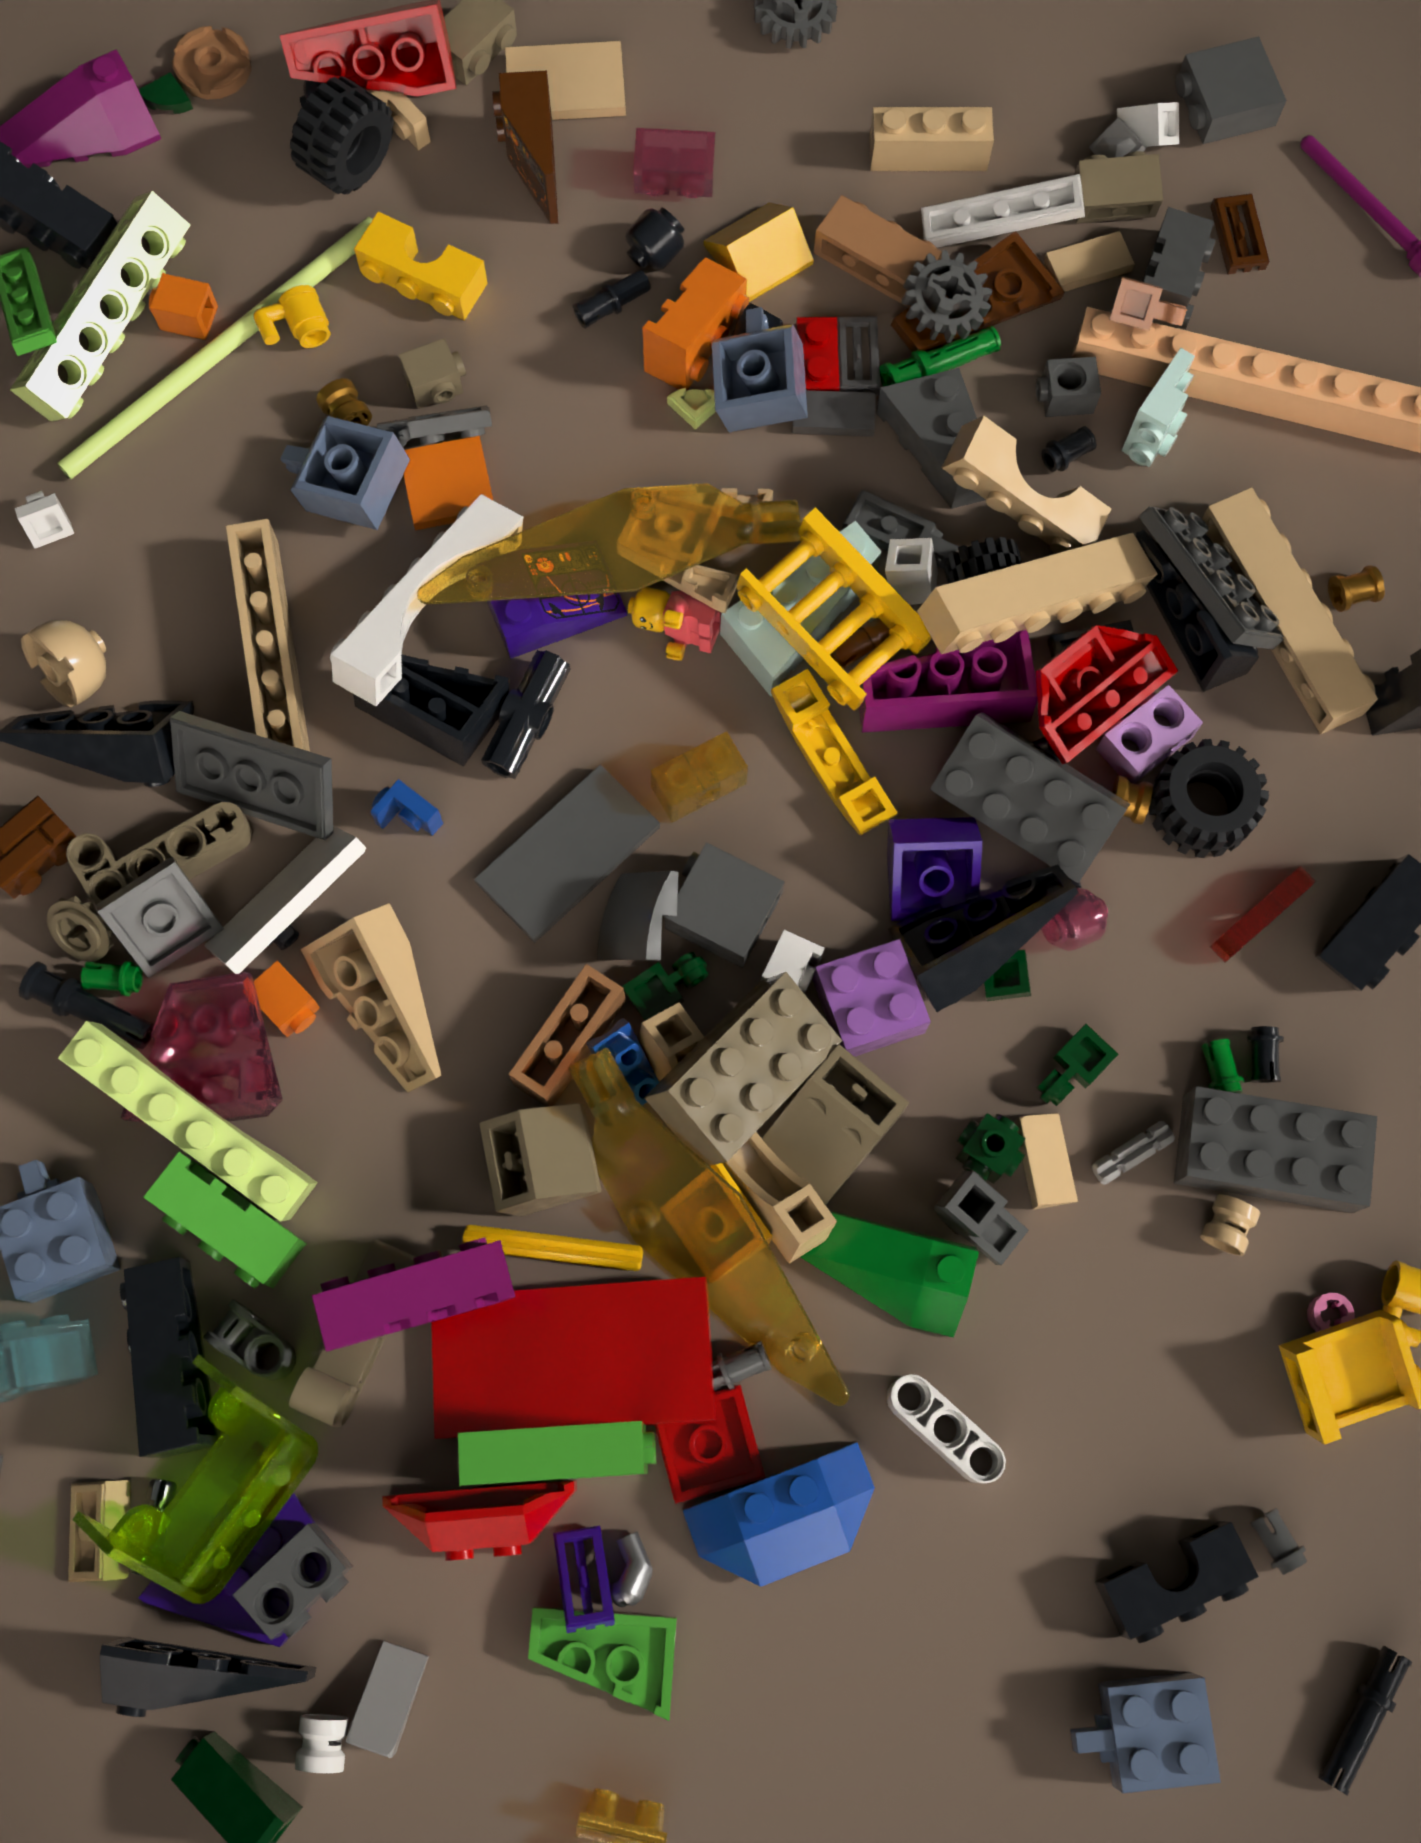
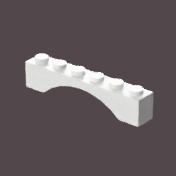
[330,494,523,706]

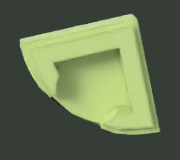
[667,388,716,430]

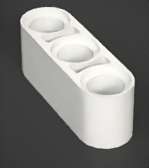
[886,1374,1006,1484]

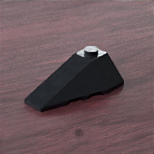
[1135,530,1259,692]
[0,700,194,787]
[100,1637,316,1717]

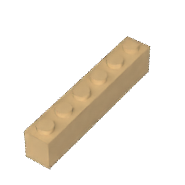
[1202,487,1378,735]
[226,519,310,752]
[917,532,1157,655]

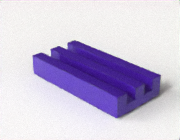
[553,1525,615,1633]

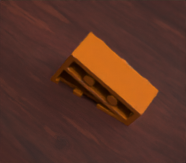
[642,257,749,390]

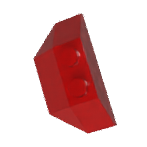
[1035,625,1178,765]
[382,1481,577,1561]

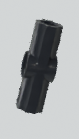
[481,650,571,779]

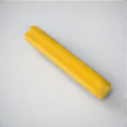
[462,1224,643,1271]

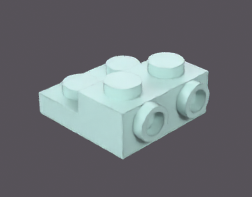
[1121,348,1195,467]

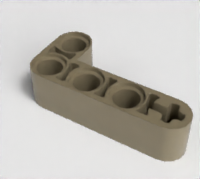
[66,802,253,905]
[289,1240,416,1428]

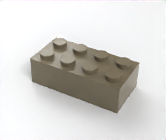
[644,972,842,1167]

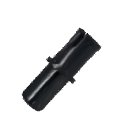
[572,271,651,329]

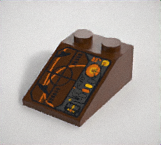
[492,70,559,224]

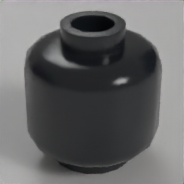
[625,207,685,270]

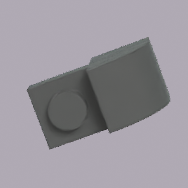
[934,1171,1029,1266]

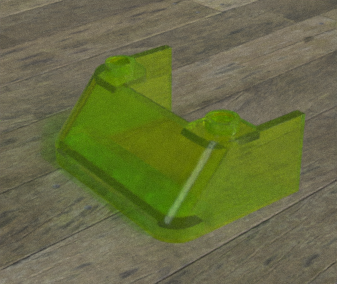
[72,1355,319,1604]

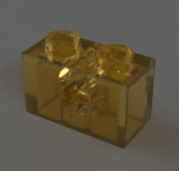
[650,731,748,823]

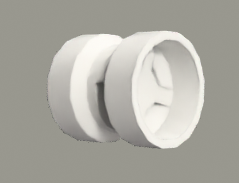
[294,1714,349,1773]

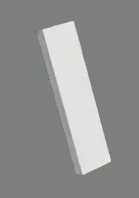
[921,174,1085,248]

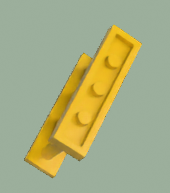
[736,507,932,711]

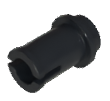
[1041,426,1097,472]
[1247,1026,1284,1083]

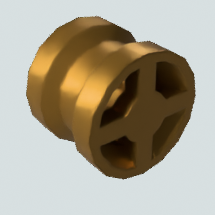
[1111,775,1153,825]

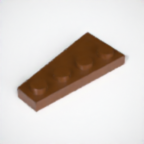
[891,231,1065,352]

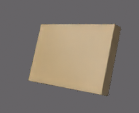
[505,41,626,120]

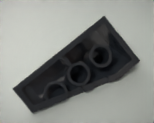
[888,864,1078,1012]

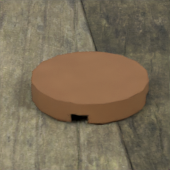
[172,26,251,100]

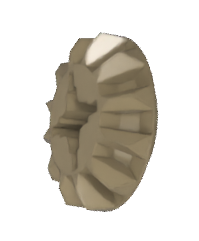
[47,896,114,961]

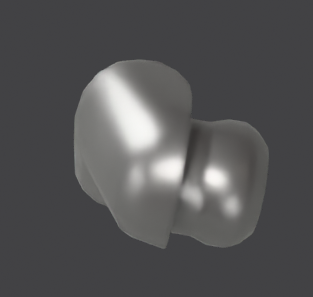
[610,1531,653,1607]

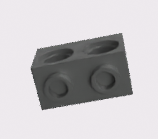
[233,1523,354,1640]

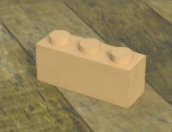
[869,107,994,171]

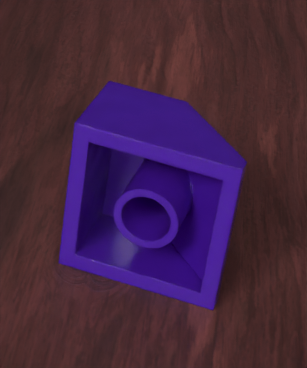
[887,817,983,921]

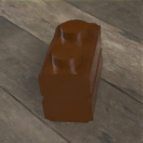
[0,795,76,899]

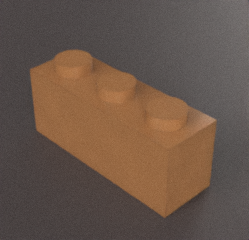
[814,195,942,307]
[508,964,626,1107]

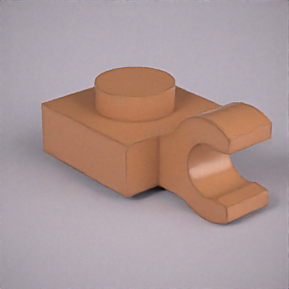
[1109,277,1187,331]

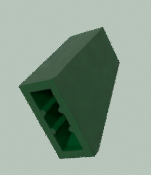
[171,1731,303,1843]

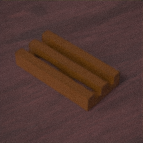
[1210,193,1270,275]

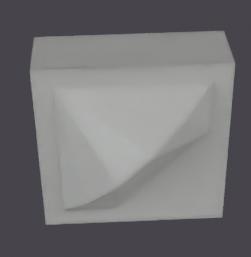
[1089,117,1146,158]

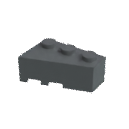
[876,368,986,509]

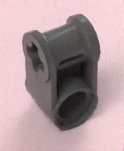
[203,1299,296,1380]

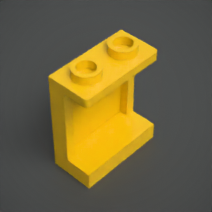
[1278,1310,1421,1445]

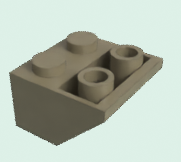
[479,1103,602,1217]

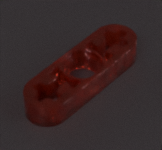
[1210,866,1317,963]

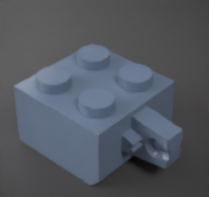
[712,307,808,432]
[280,416,410,530]
[0,1160,121,1303]
[1070,1672,1221,1793]

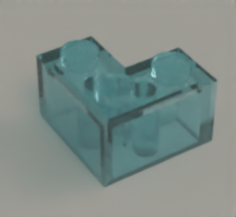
[0,1314,98,1403]

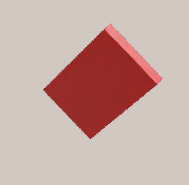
[431,1276,716,1439]

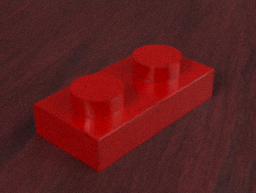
[796,317,839,392]

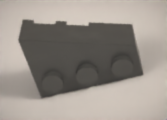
[1142,207,1216,330]

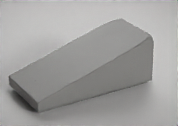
[345,1640,429,1758]

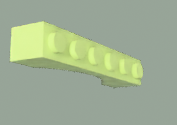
[58,1021,318,1222]

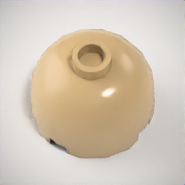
[21,620,106,708]

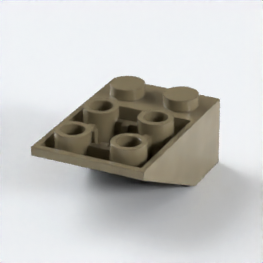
[762,1044,909,1205]

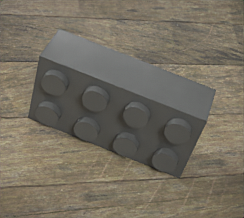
[930,712,1130,883]
[1174,1086,1377,1213]

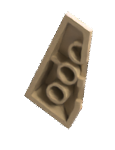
[300,903,441,1092]

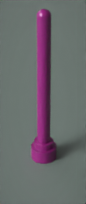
[1300,135,1421,277]

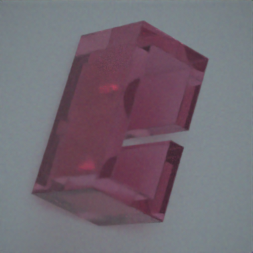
[633,128,715,198]

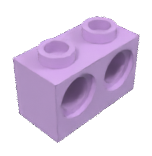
[1096,685,1203,784]

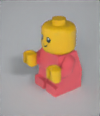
[628,587,722,661]

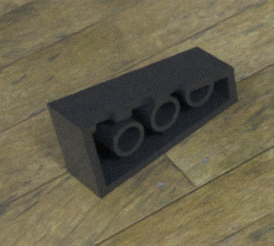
[120,1257,219,1458]

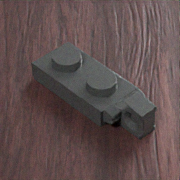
[377,405,492,447]
[842,490,959,569]

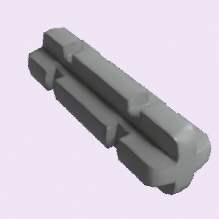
[1091,1121,1175,1185]

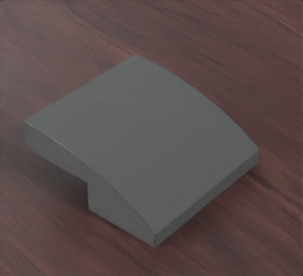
[597,871,678,960]

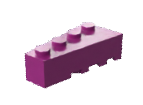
[859,630,1037,733]
[312,1237,515,1352]

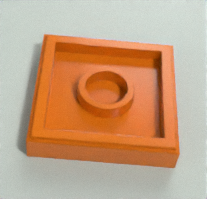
[403,436,493,531]

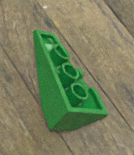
[800,1211,979,1338]

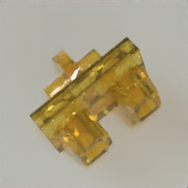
[575,1788,667,1843]

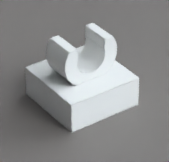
[15,491,74,549]

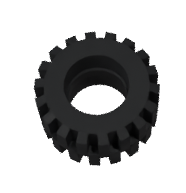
[290,76,394,195]
[1148,739,1269,858]

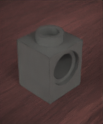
[1036,357,1101,417]

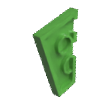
[528,1607,677,1721]

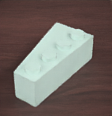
[720,521,881,696]

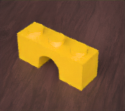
[354,211,488,321]

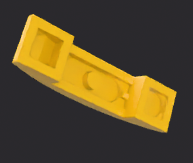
[771,669,897,836]

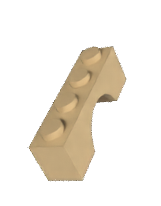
[942,416,1111,554]

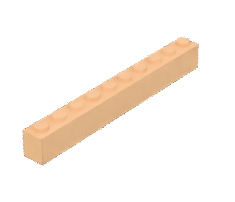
[1072,307,1421,453]

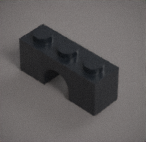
[1095,1521,1259,1643]

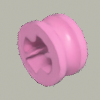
[1307,1293,1355,1332]

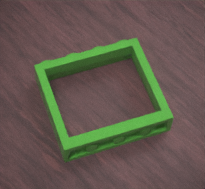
[458,1421,657,1486]

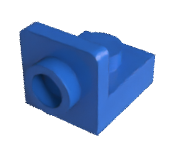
[370,779,443,836]

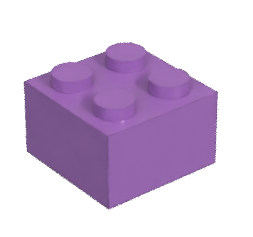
[812,939,931,1057]

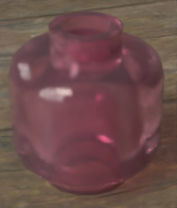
[1041,888,1108,952]

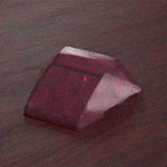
[120,971,283,1122]

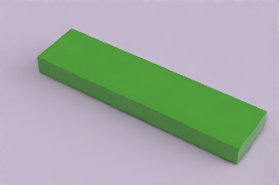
[0,247,58,356]

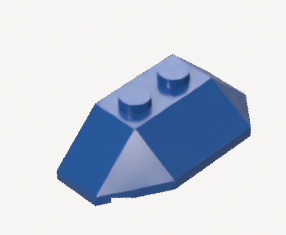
[682,1442,875,1587]

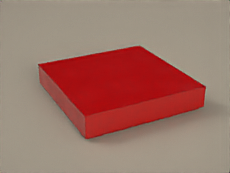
[654,1385,766,1504]

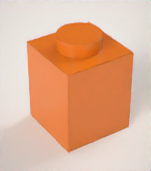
[149,273,218,340]
[243,960,320,1037]

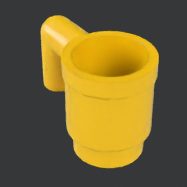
[253,285,331,348]
[1381,1261,1421,1348]

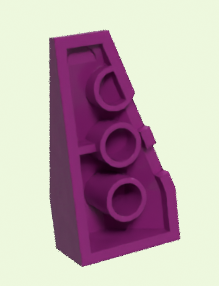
[0,49,161,169]

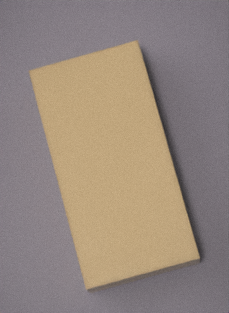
[1044,231,1135,292]

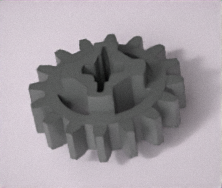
[754,0,837,49]
[902,250,992,343]

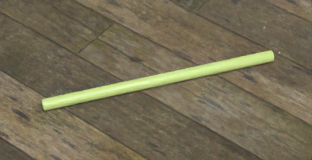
[57,216,373,480]

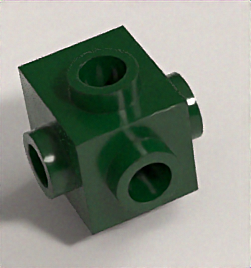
[955,1113,1026,1184]

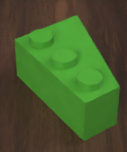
[143,1152,307,1289]

